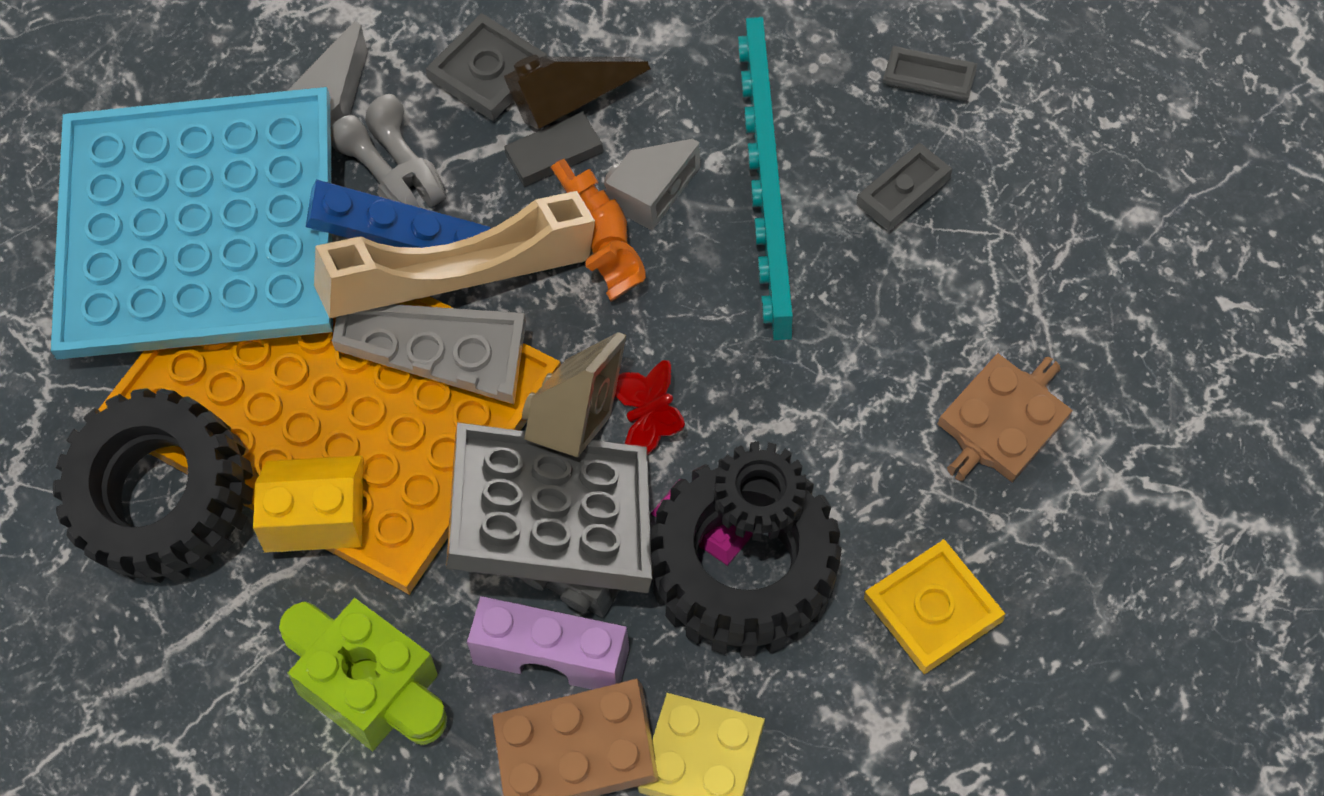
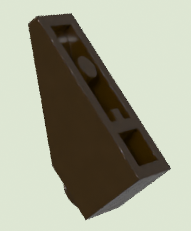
[503,55,651,129]

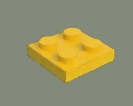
[864,539,1005,675]

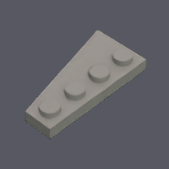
[332,304,526,404]

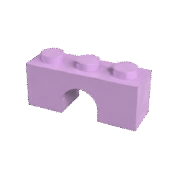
[467,596,629,690]

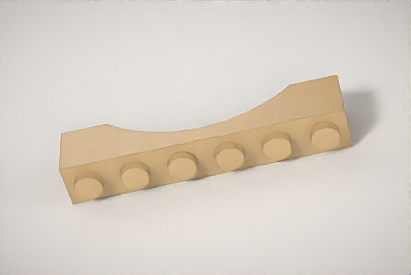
[314,191,595,318]

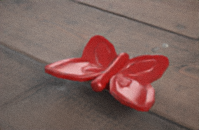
[615,360,685,455]

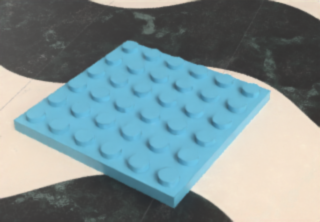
[51,87,333,360]

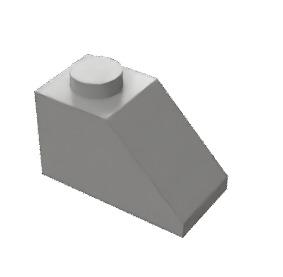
[604,139,701,231]

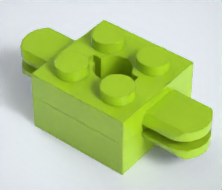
[279,598,447,752]

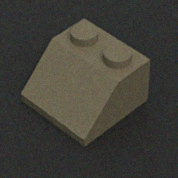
[522,332,627,457]

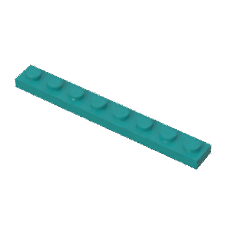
[738,17,793,341]

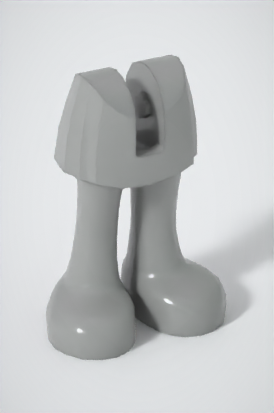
[331,94,446,208]

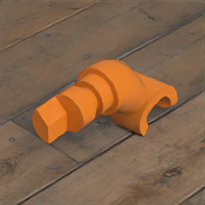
[550,159,646,302]

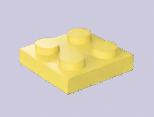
[638,693,764,796]

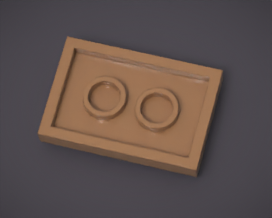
[492,679,659,796]

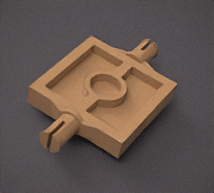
[937,353,1073,483]

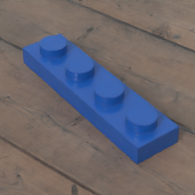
[305,179,490,248]

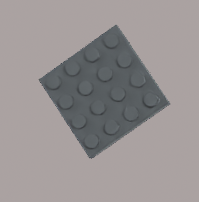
[446,422,652,593]

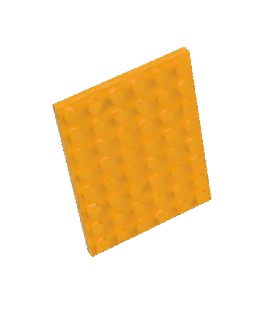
[98,296,561,594]

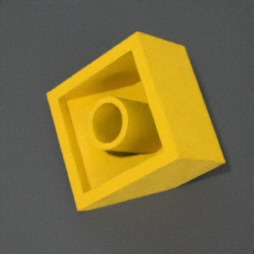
[253,456,363,553]

